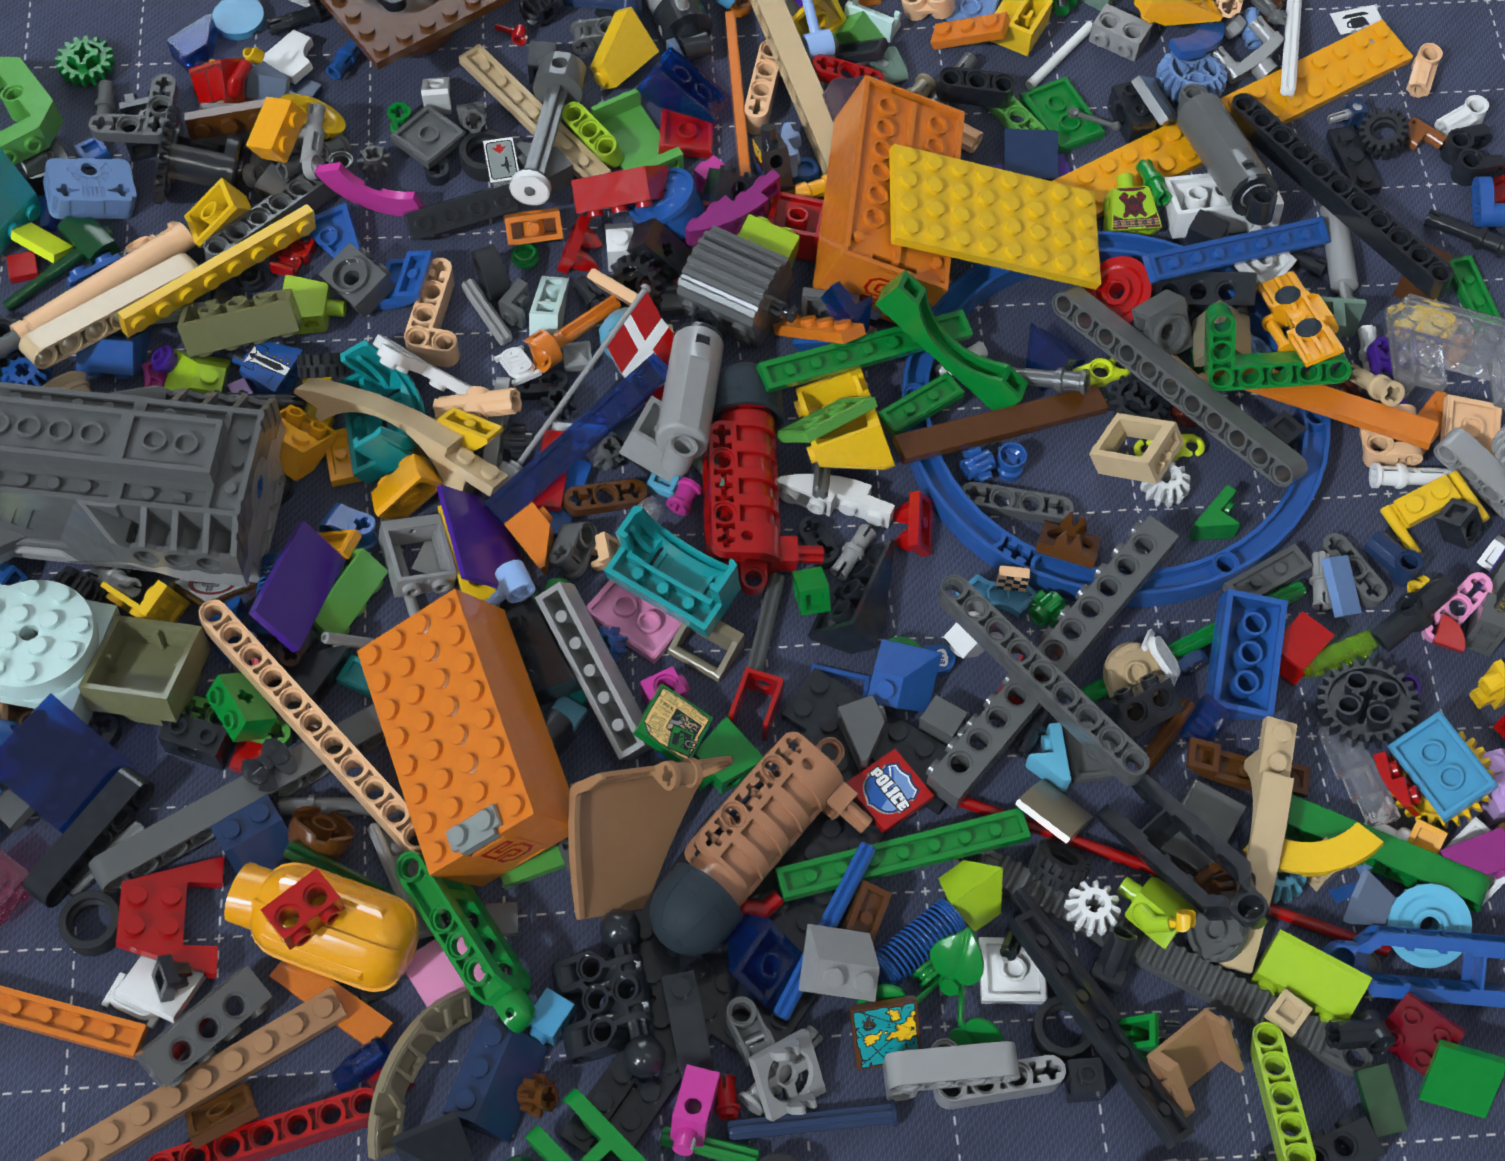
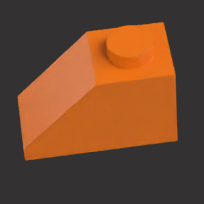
[504,502,555,575]

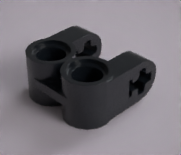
[1440,124,1505,186]

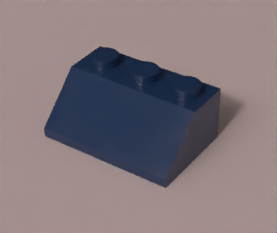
[443,1016,548,1144]

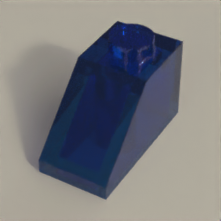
[166,13,218,73]

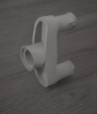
[1212,15,1285,84]

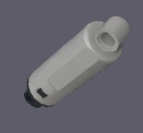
[655,310,725,476]

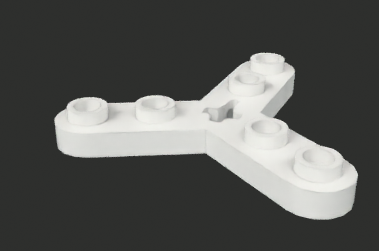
[373,334,472,395]

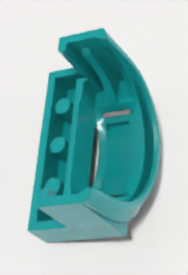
[339,340,425,484]
[604,506,741,638]

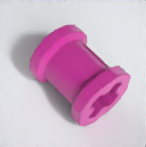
[666,477,702,516]

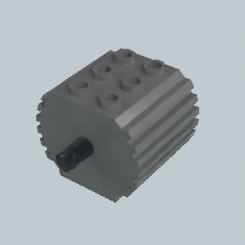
[676,225,799,347]

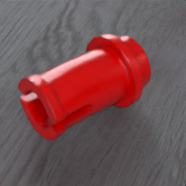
[714,1074,741,1121]

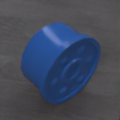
[628,168,705,241]

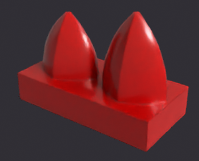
[556,214,603,274]
[892,490,933,557]

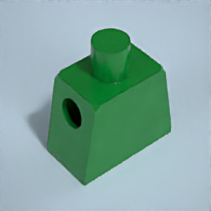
[694,717,763,794]

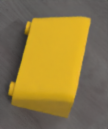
[793,368,895,470]

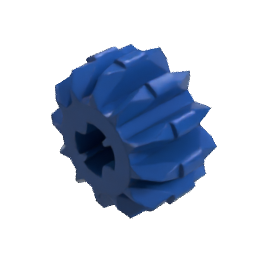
[0,353,52,386]

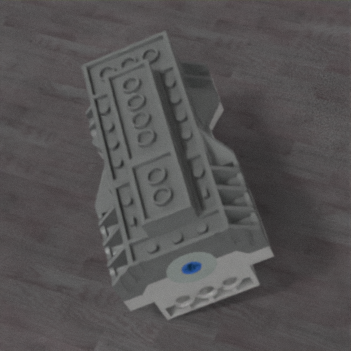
[0,382,286,587]

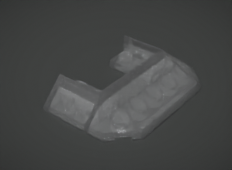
[1384,294,1505,412]

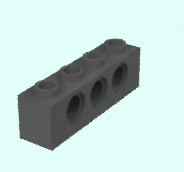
[134,965,273,1088]

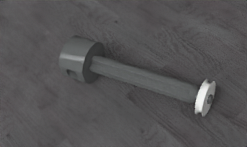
[509,51,588,206]

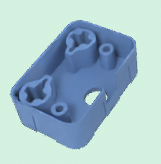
[43,158,137,219]

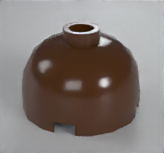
[287,806,355,861]

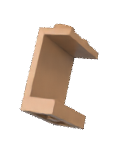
[1146,1008,1244,1118]

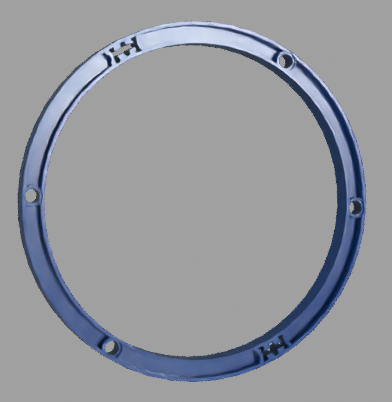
[901,231,1330,608]

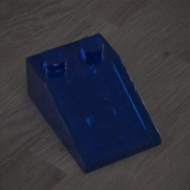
[636,46,731,123]

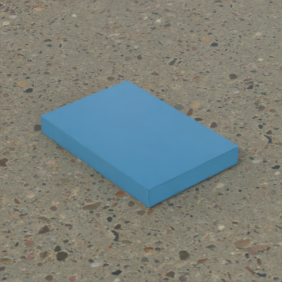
[1387,711,1499,823]

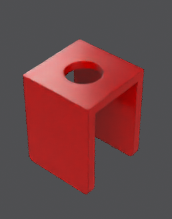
[1279,611,1335,686]
[729,667,784,741]

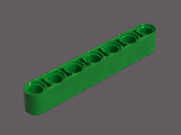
[1285,795,1490,912]

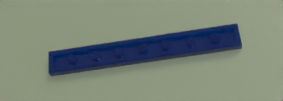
[484,353,668,526]

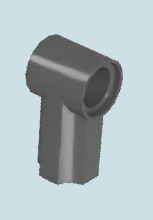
[456,101,487,133]

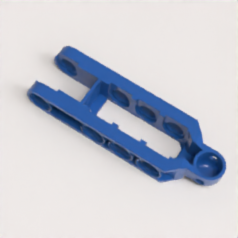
[1323,924,1505,1008]

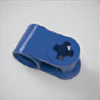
[319,503,379,552]

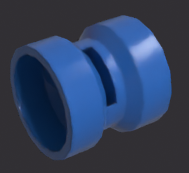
[995,442,1027,482]

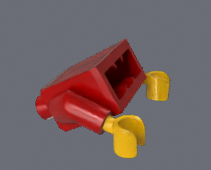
[188,47,265,104]

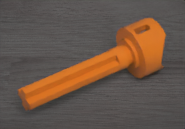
[523,295,621,373]

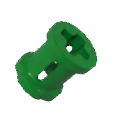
[387,102,411,134]

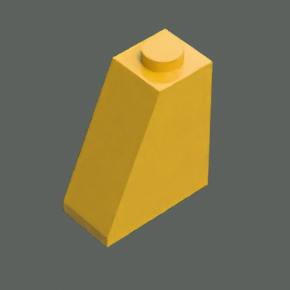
[589,7,659,90]

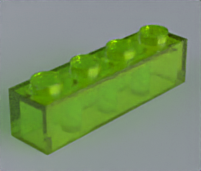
[1303,630,1377,678]

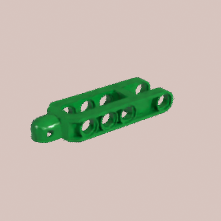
[395,851,536,1034]
[524,1088,646,1161]

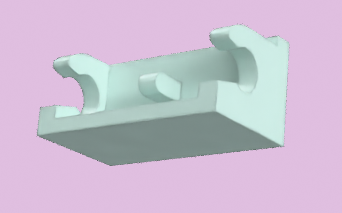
[844,0,901,43]

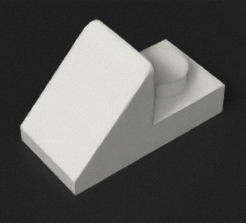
[421,77,452,115]

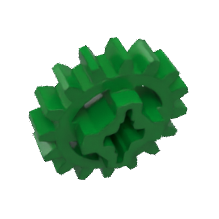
[55,35,116,88]

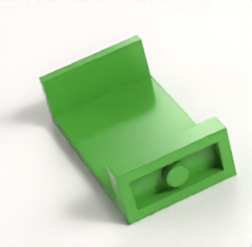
[591,88,684,170]

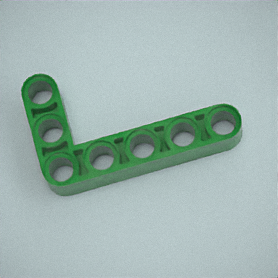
[1204,302,1352,391]

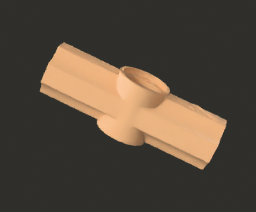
[433,386,522,420]

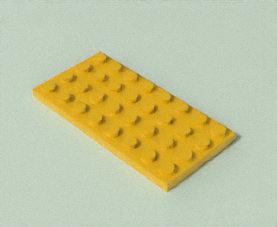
[889,144,1101,290]

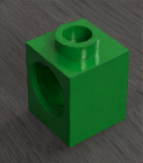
[792,566,831,616]

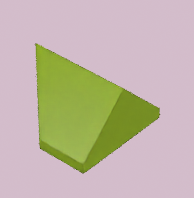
[938,860,1003,932]

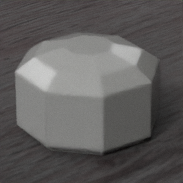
[1224,13,1247,39]

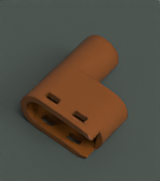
[1407,116,1447,151]

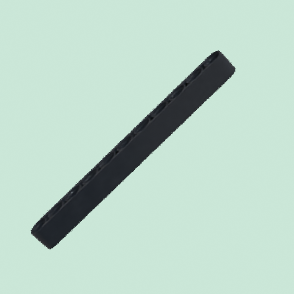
[1229,93,1454,299]

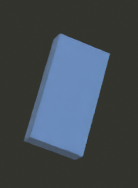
[1321,555,1362,618]

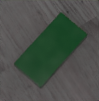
[1353,1063,1408,1138]

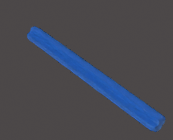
[773,842,876,1021]

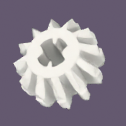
[1140,459,1191,509]
[1064,880,1121,937]

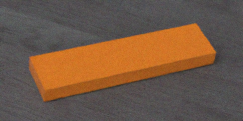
[269,960,394,1053]

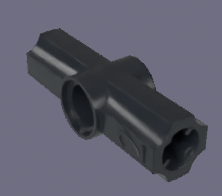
[1371,572,1458,652]

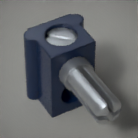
[1327,97,1368,130]

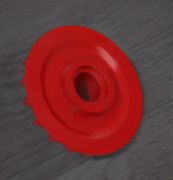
[1084,256,1154,324]

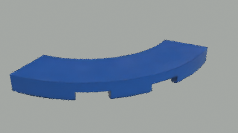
[1168,19,1225,60]

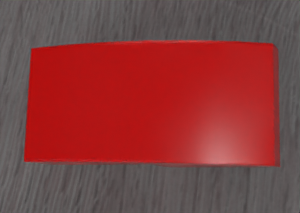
[1373,751,1422,817]

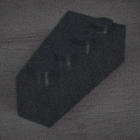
[495,583,582,706]

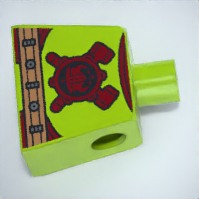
[1103,173,1162,236]

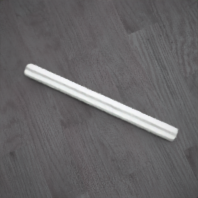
[1280,0,1302,97]

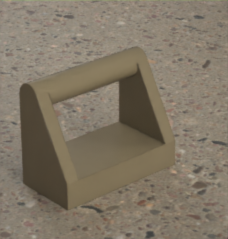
[667,621,744,683]

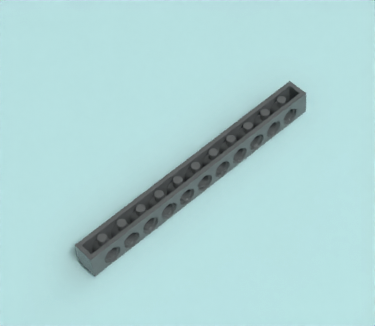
[926,515,1179,810]

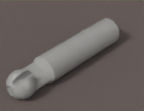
[1320,206,1359,299]

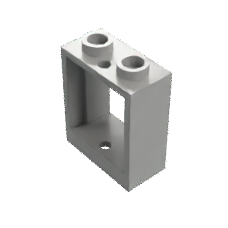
[378,514,457,598]

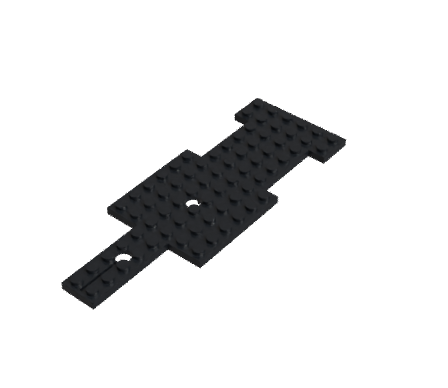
[560,668,966,1161]

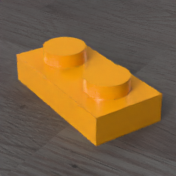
[326,428,362,487]

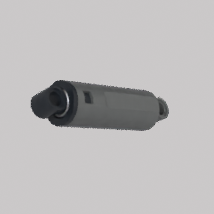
[1177,83,1278,226]

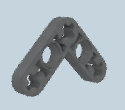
[88,74,178,144]

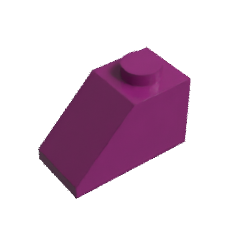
[1440,827,1505,880]

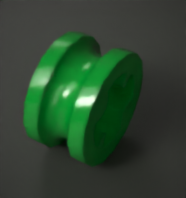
[911,960,941,990]

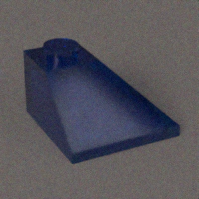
[728,913,803,1012]

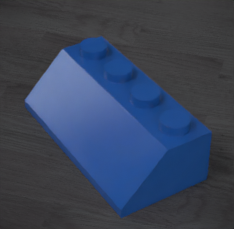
[1203,589,1288,720]

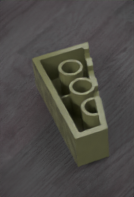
[177,289,302,357]

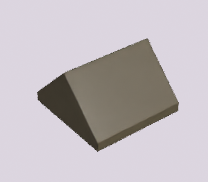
[1192,300,1252,367]

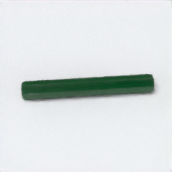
[283,840,396,896]

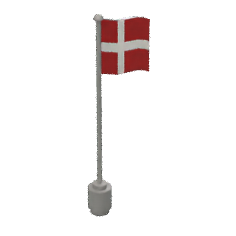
[491,284,674,505]

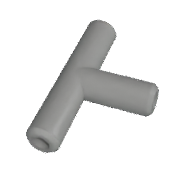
[321,631,374,649]

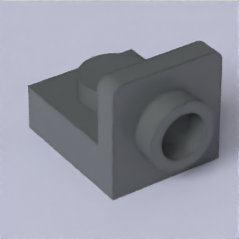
[499,278,530,329]

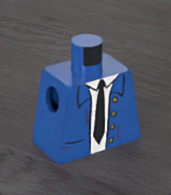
[232,341,304,394]

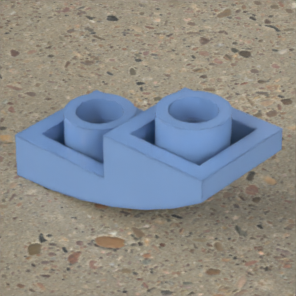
[781,122,802,178]

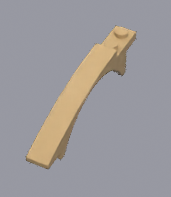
[294,378,509,496]
[1219,716,1297,974]

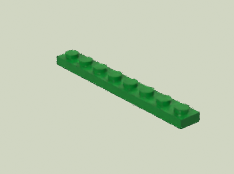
[756,309,973,392]
[775,808,1031,902]

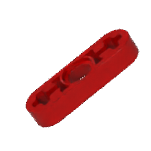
[811,54,885,91]

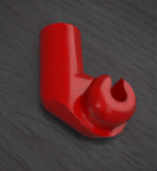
[740,891,784,923]

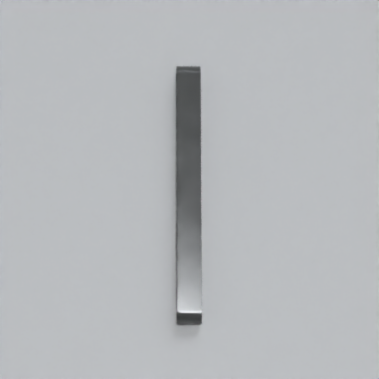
[1052,286,1308,487]
[88,704,386,894]

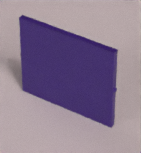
[437,484,520,589]

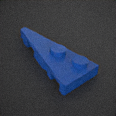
[308,203,362,281]

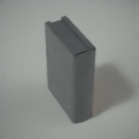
[1159,780,1246,877]

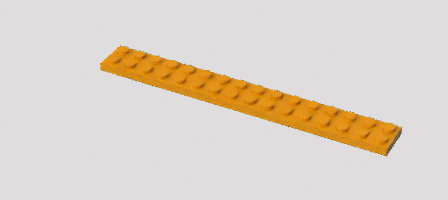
[1052,19,1413,218]

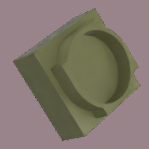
[78,615,211,726]

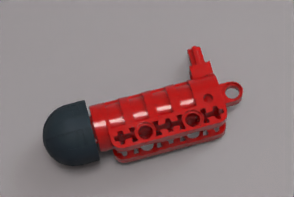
[701,362,824,596]

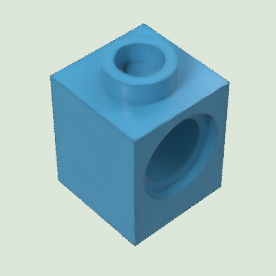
[527,988,577,1047]

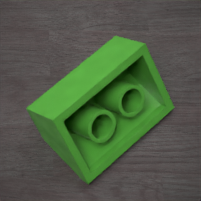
[313,548,388,641]

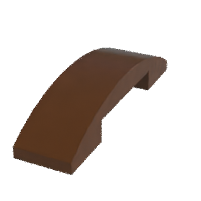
[1186,737,1310,798]

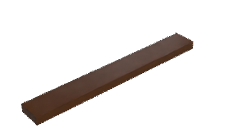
[892,385,1109,464]

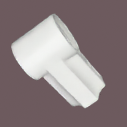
[1434,95,1489,136]

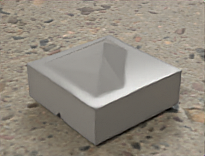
[562,341,593,372]

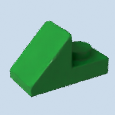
[1189,484,1240,541]

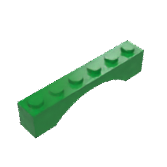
[875,270,1028,411]

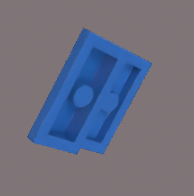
[376,250,434,310]

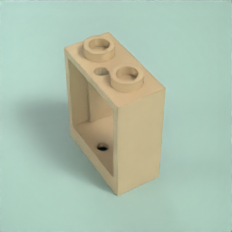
[1089,413,1184,484]

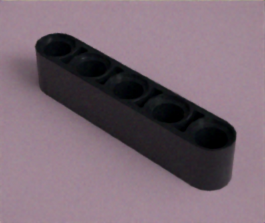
[23,766,155,908]

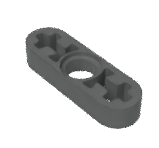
[1319,533,1388,608]

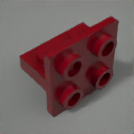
[1385,992,1466,1076]

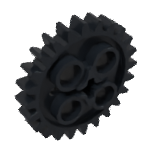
[1315,659,1420,750]

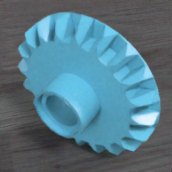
[1385,883,1472,968]

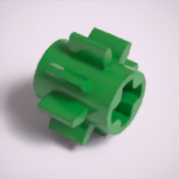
[1029,590,1066,628]

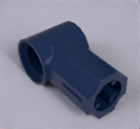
[1363,530,1424,587]

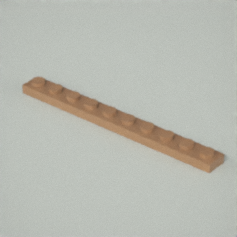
[34,986,349,1161]

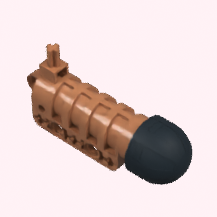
[650,731,873,956]

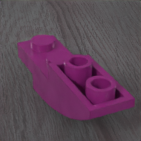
[685,169,781,246]

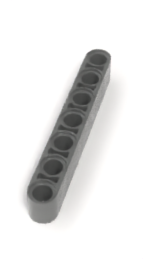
[203,151,355,261]

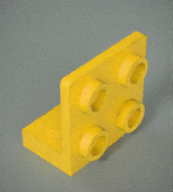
[100,580,190,623]

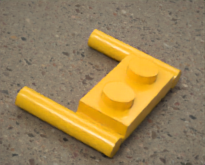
[1380,470,1490,554]

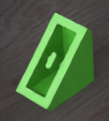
[832,11,885,45]

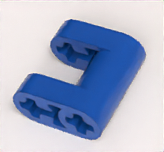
[1471,176,1505,228]

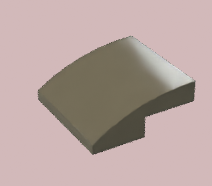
[1015,779,1094,843]

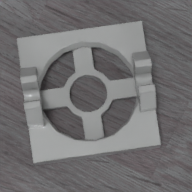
[748,1028,827,1122]

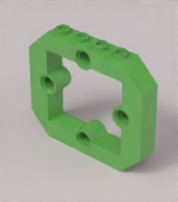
[0,57,63,166]

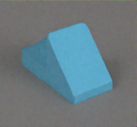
[1025,723,1071,792]

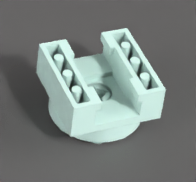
[0,580,121,735]

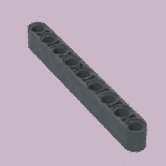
[938,574,1150,786]

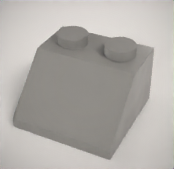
[619,395,674,482]
[799,924,880,1002]

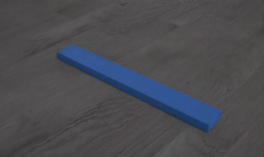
[1142,216,1331,284]

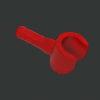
[494,24,528,46]

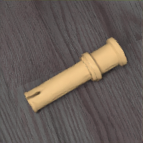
[1347,364,1405,406]

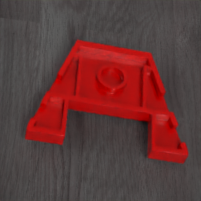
[116,857,224,979]

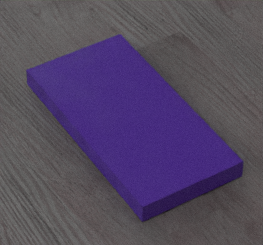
[248,521,346,652]

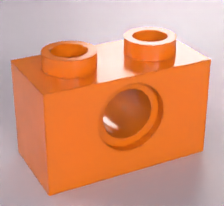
[503,207,563,246]

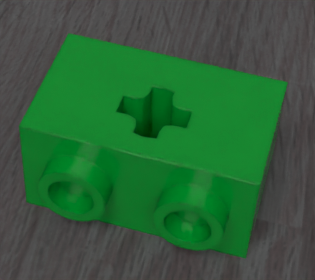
[205,673,277,742]

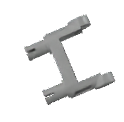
[242,103,326,188]

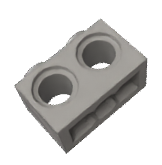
[1089,3,1153,62]

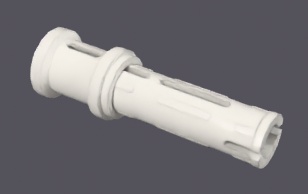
[1369,463,1452,489]

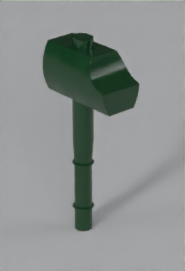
[2,216,121,312]

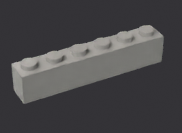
[535,582,652,760]

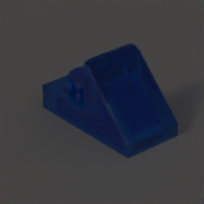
[821,281,873,333]

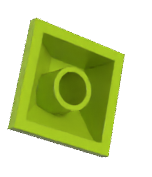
[164,349,231,394]

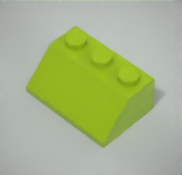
[1250,929,1372,1022]

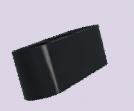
[936,66,1016,109]

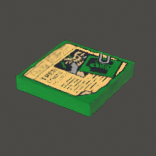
[633,684,713,762]

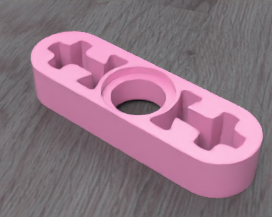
[1422,572,1493,643]

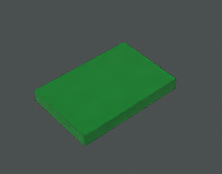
[1020,76,1106,154]

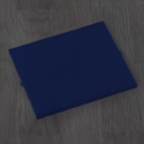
[0,693,137,834]

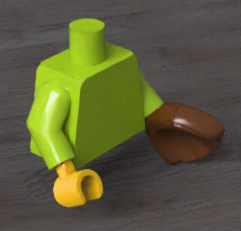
[1116,862,1237,949]

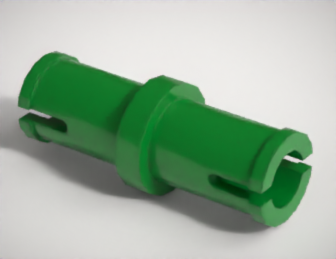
[1136,159,1172,206]

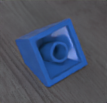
[867,639,942,712]

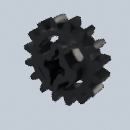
[607,252,667,308]
[1107,372,1171,420]

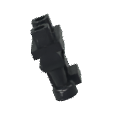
[119,89,168,162]

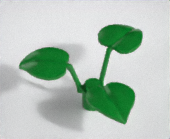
[857,927,1004,1046]

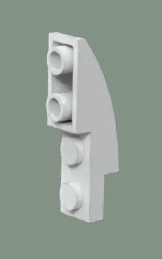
[778,474,895,529]

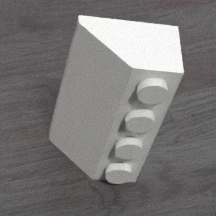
[1164,167,1284,239]

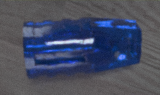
[331,1036,391,1092]

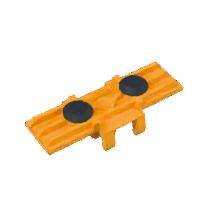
[1258,271,1345,367]

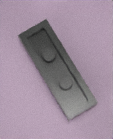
[1222,544,1313,596]

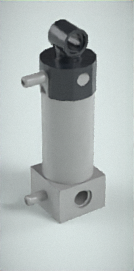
[645,0,712,62]

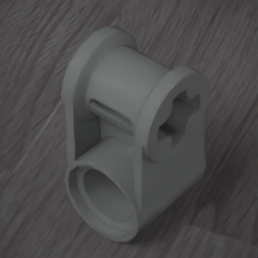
[570,16,613,55]
[549,522,598,580]
[726,996,775,1066]

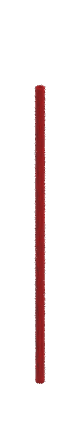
[958,796,1391,957]

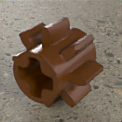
[517,1073,559,1118]

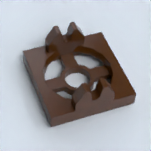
[1035,512,1101,569]

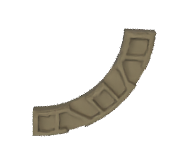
[367,987,473,1160]

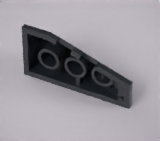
[808,540,895,654]

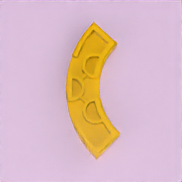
[1243,822,1384,877]

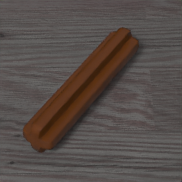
[1135,698,1196,774]

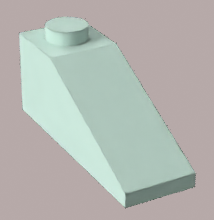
[529,276,569,336]

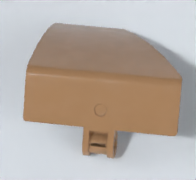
[568,755,733,920]

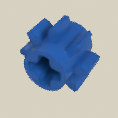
[960,446,996,482]
[599,626,629,663]

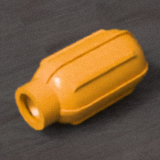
[224,862,419,992]

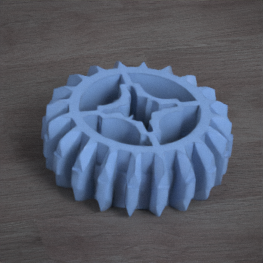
[1156,51,1228,102]

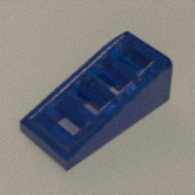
[1180,693,1230,742]

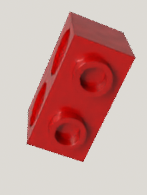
[260,868,345,950]

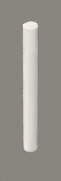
[1025,21,1093,90]

